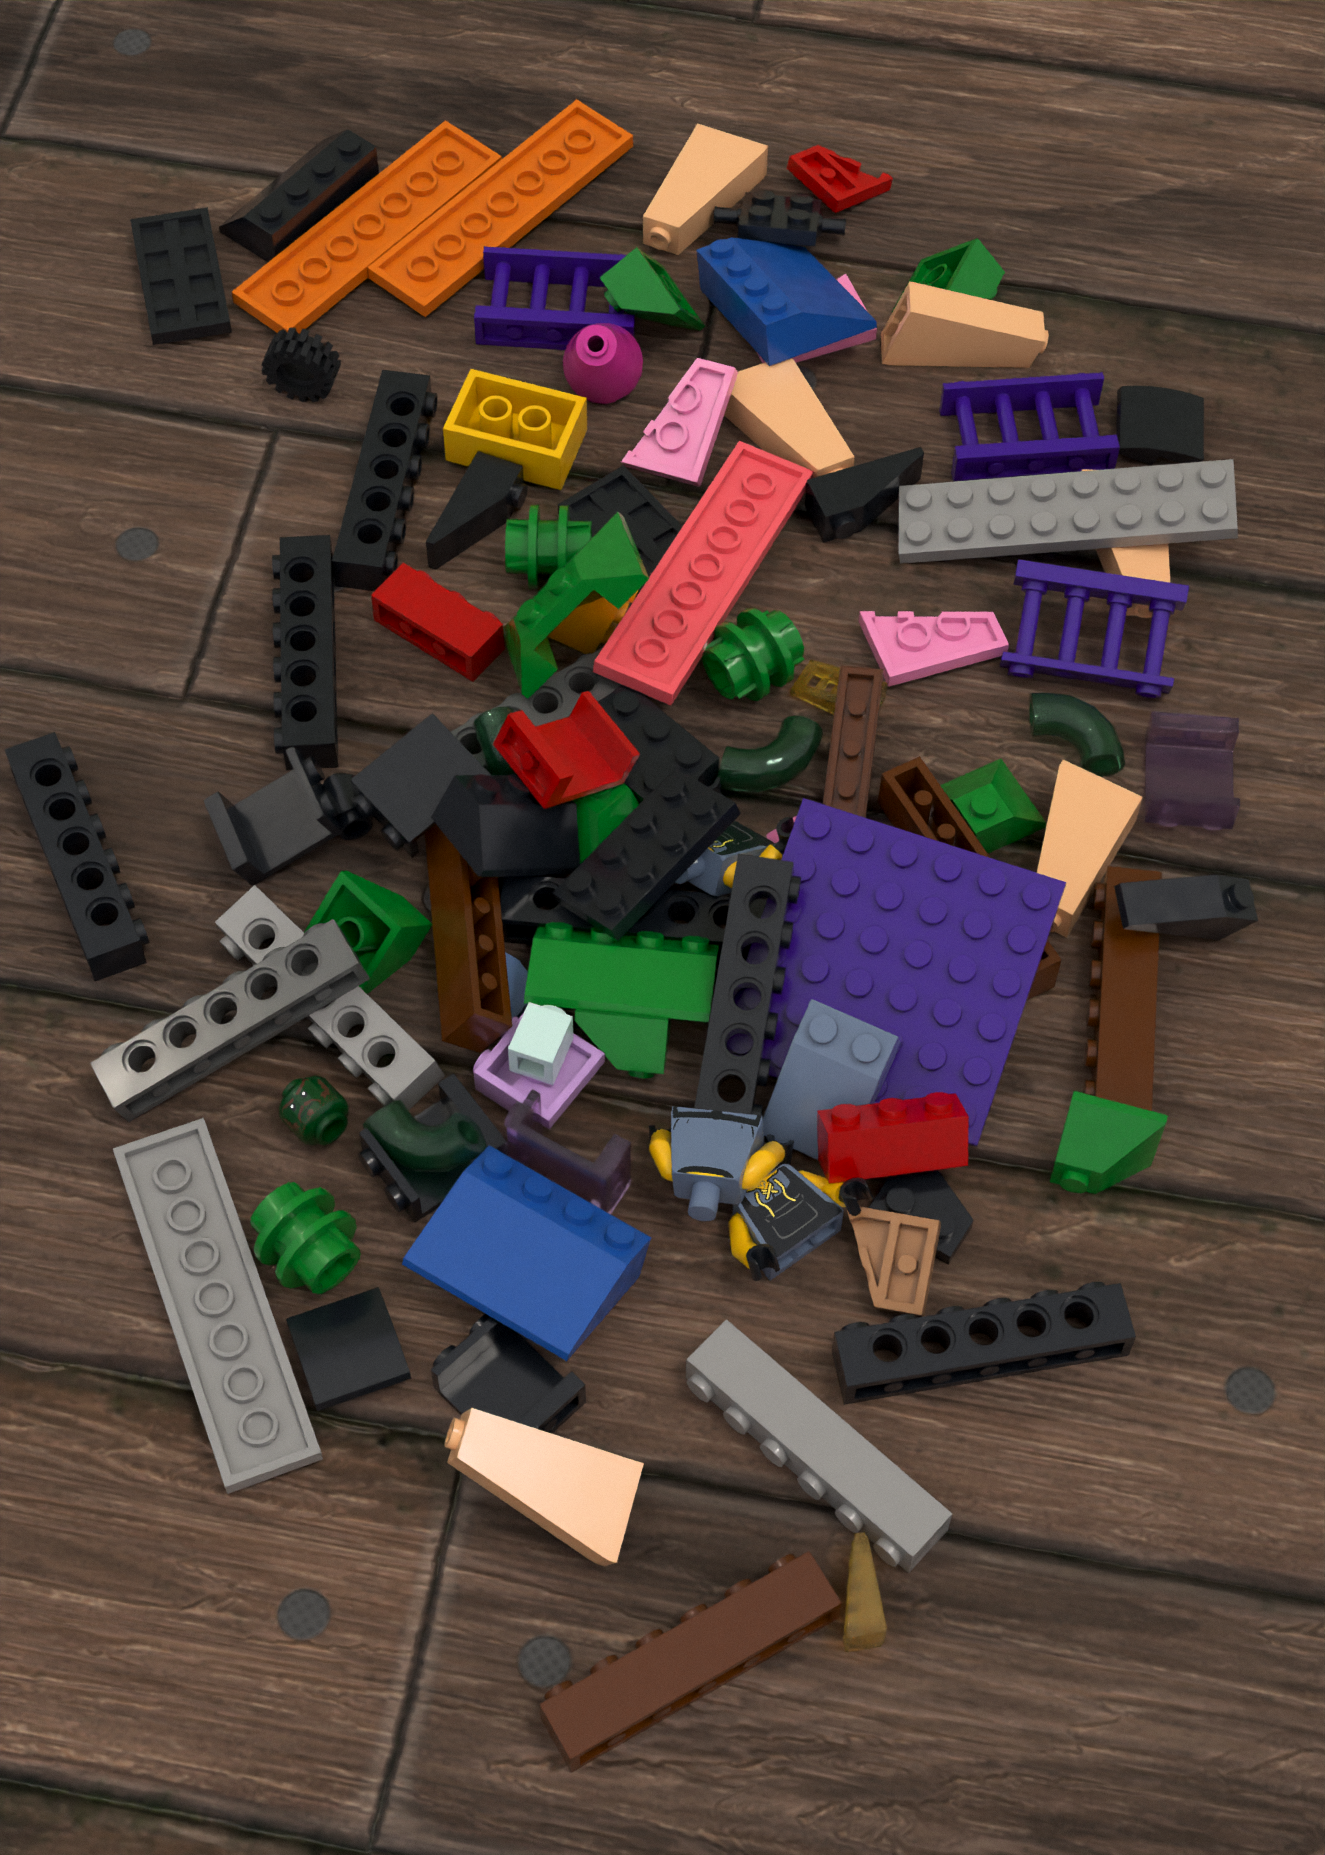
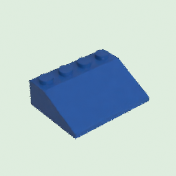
[696,237,877,366]
[402,1145,651,1361]

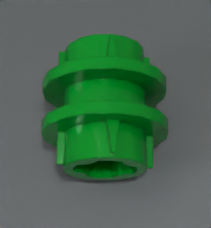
[505,505,592,589]
[702,608,805,701]
[250,1182,361,1295]

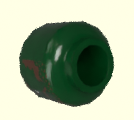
[279,1076,349,1146]

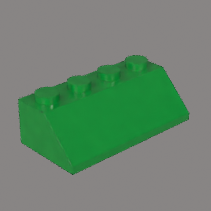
[524,922,719,1022]

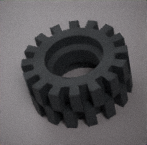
[261,328,341,402]

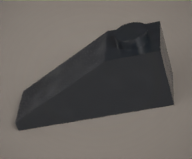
[805,447,924,543]
[426,451,528,570]
[1114,875,1258,940]

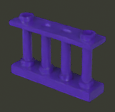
[474,246,635,350]
[939,372,1120,482]
[1000,559,1189,698]

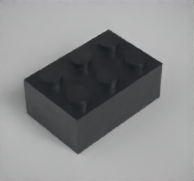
[599,685,720,804]

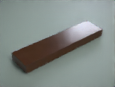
[823,665,884,818]

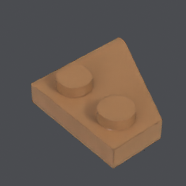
[847,1207,941,1317]

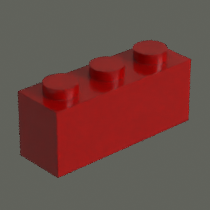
[371,563,505,682]
[817,1092,969,1184]

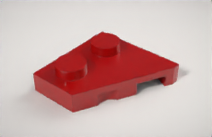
[787,145,893,213]

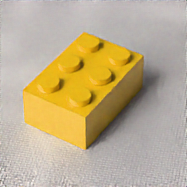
[443,369,587,490]

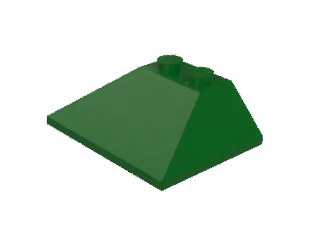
[503,512,649,698]

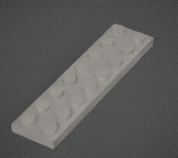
[898,459,1238,564]
[113,1118,323,1494]

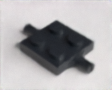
[714,190,846,246]

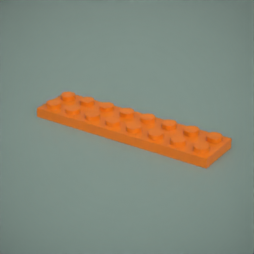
[367,99,633,317]
[232,120,502,334]

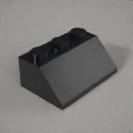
[431,774,580,877]

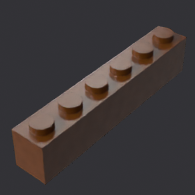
[878,756,1061,1000]
[425,824,512,1053]
[1083,866,1162,1111]
[539,1551,842,1773]

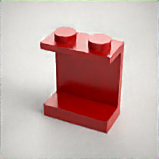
[493,691,640,809]

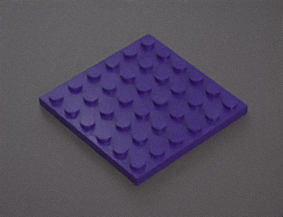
[727,798,1066,1147]

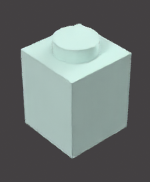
[508,1002,573,1085]

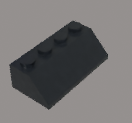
[219,129,379,262]

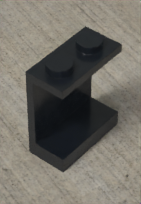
[351,713,491,858]
[203,746,343,886]
[358,1073,508,1223]
[431,1314,586,1434]

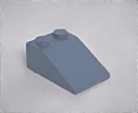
[763,999,901,1160]

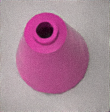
[563,323,643,404]

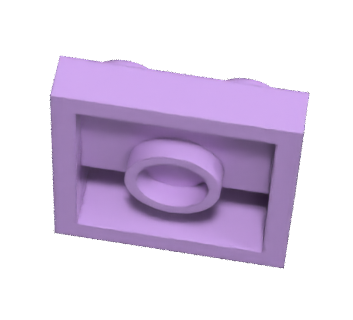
[473,1013,605,1129]

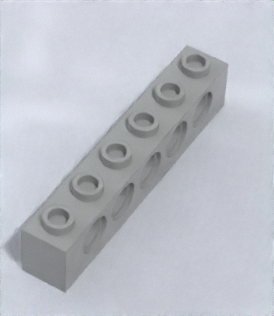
[215,885,445,1114]

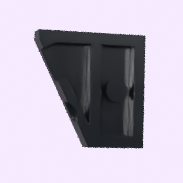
[869,1170,974,1265]

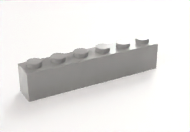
[686,1319,952,1573]

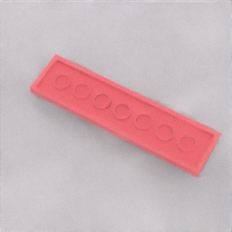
[593,441,814,706]

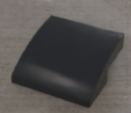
[1116,386,1204,466]
[286,1287,412,1411]

